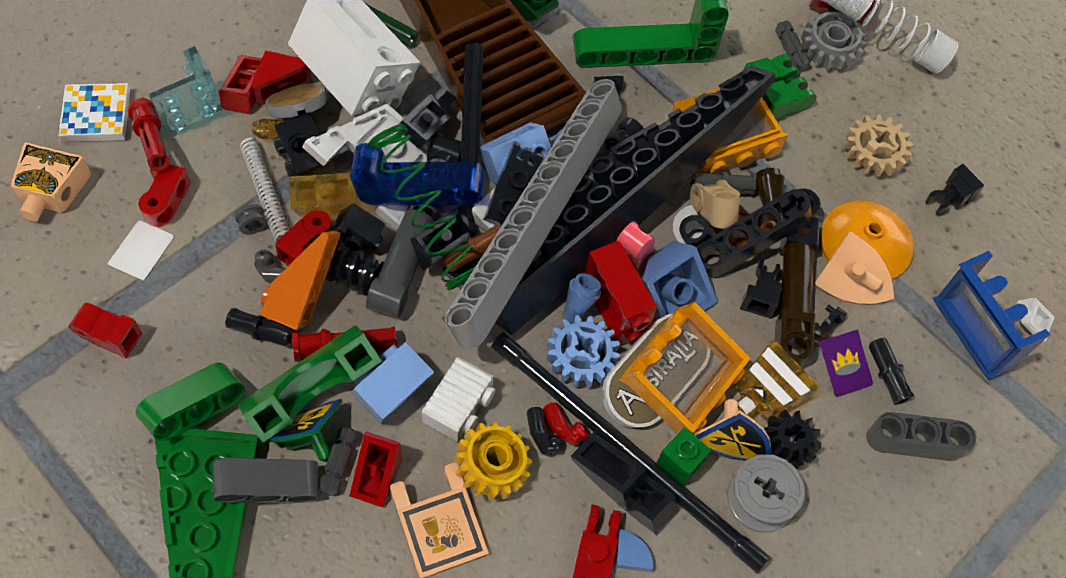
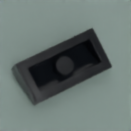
[410,206,478,271]

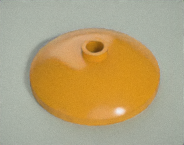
[819,200,914,281]

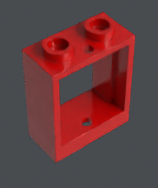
[585,241,657,347]

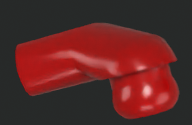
[543,402,589,445]

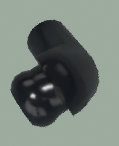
[526,407,562,456]

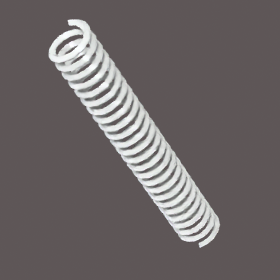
[239,137,290,242]

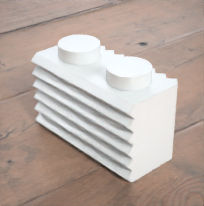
[422,357,496,442]

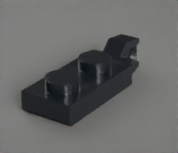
[399,90,456,149]

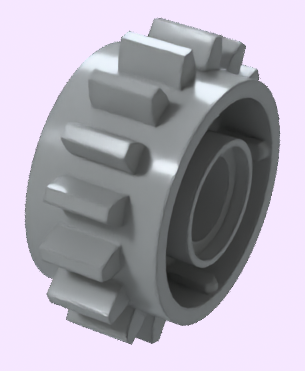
[801,11,867,70]

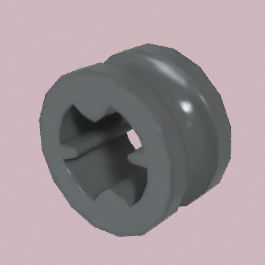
[235,204,268,234]

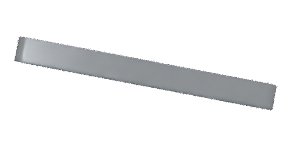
[445,79,623,349]

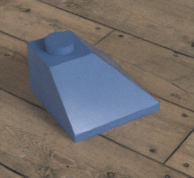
[642,241,718,319]

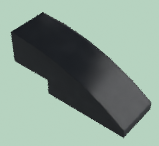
[571,432,678,534]

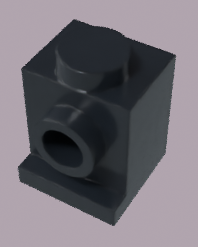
[330,203,386,252]

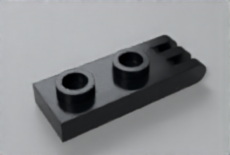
[483,141,544,228]

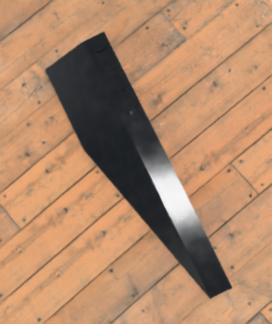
[442,66,776,335]

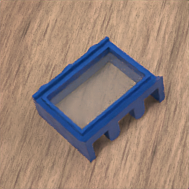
[933,251,1050,380]

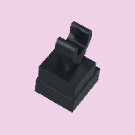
[925,163,984,215]
[740,259,782,319]

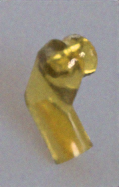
[251,116,297,139]

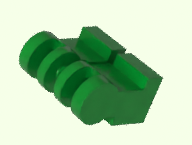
[744,54,817,120]

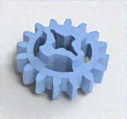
[547,315,620,388]

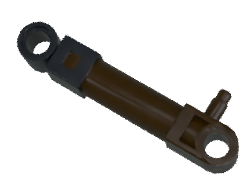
[774,188,832,372]

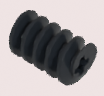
[325,241,384,296]

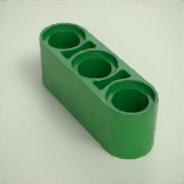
[136,363,245,441]

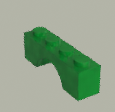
[238,325,382,443]

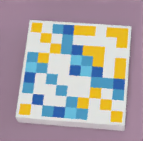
[58,83,130,142]

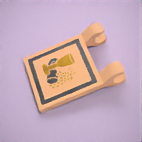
[390,463,489,578]

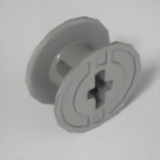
[727,455,805,532]

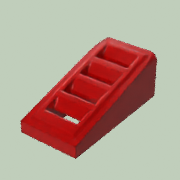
[219,55,262,114]

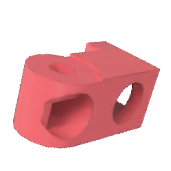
[616,222,655,274]

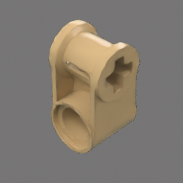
[690,180,740,229]

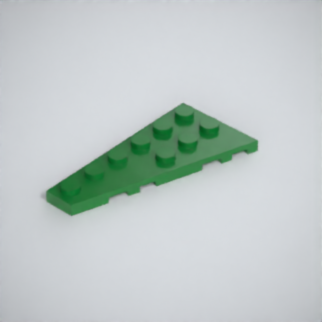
[155,429,260,578]

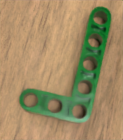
[572,0,729,68]

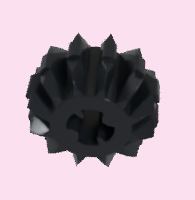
[764,409,821,469]

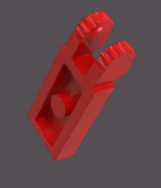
[572,504,621,578]

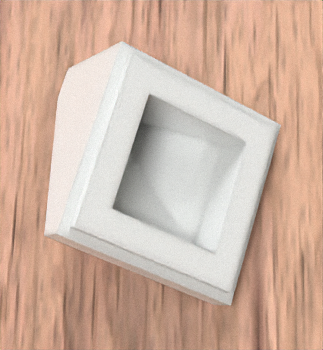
[1017,298,1054,343]

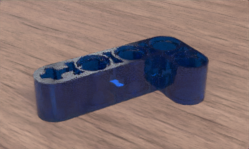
[350,143,485,205]

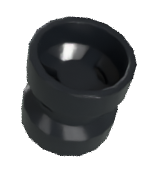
[604,117,644,153]

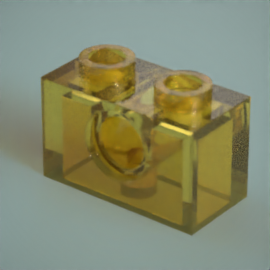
[289,172,362,216]

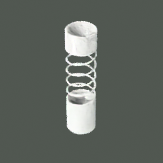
[822,0,958,74]

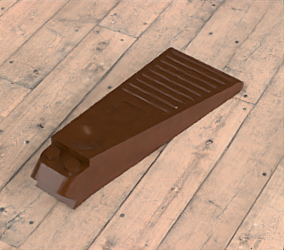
[399,0,586,146]

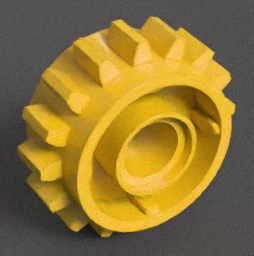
[453,422,532,501]

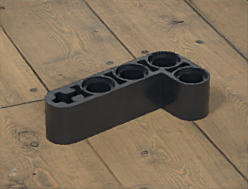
[679,189,812,277]

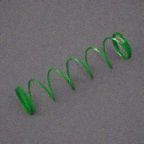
[368,124,475,290]

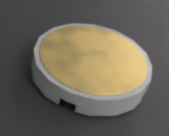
[265,83,328,119]

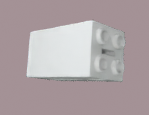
[288,0,420,116]

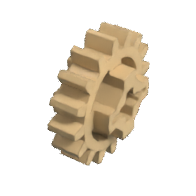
[844,114,913,177]

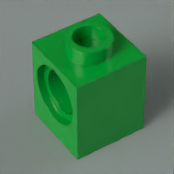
[657,427,711,486]

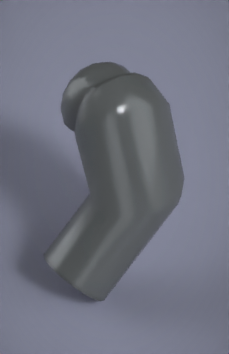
[254,249,286,283]

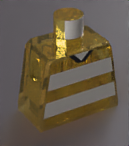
[735,340,819,422]

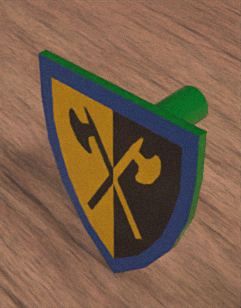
[266,399,343,461]

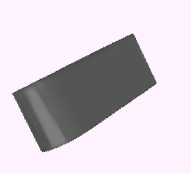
[866,412,977,461]
[213,458,319,503]

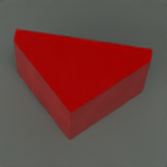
[251,50,313,106]
[349,431,403,507]

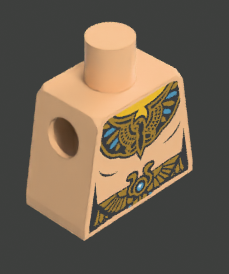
[11,142,92,222]

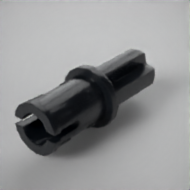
[225,308,293,346]
[869,337,914,404]

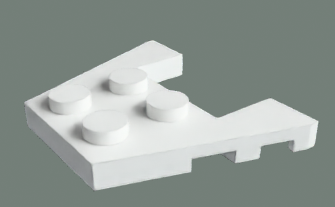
[302,104,430,230]

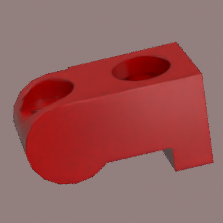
[138,164,191,227]
[275,210,332,266]
[68,303,143,358]

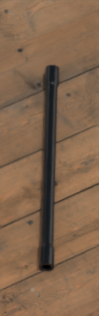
[491,332,770,573]

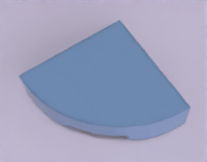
[615,529,653,572]

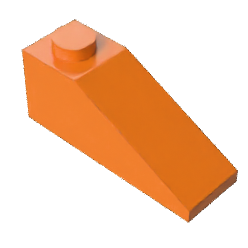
[260,231,341,330]

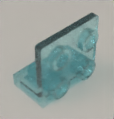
[149,46,223,134]

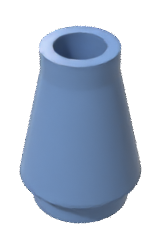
[563,273,601,323]

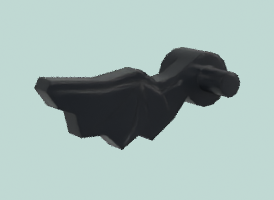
[815,304,848,337]

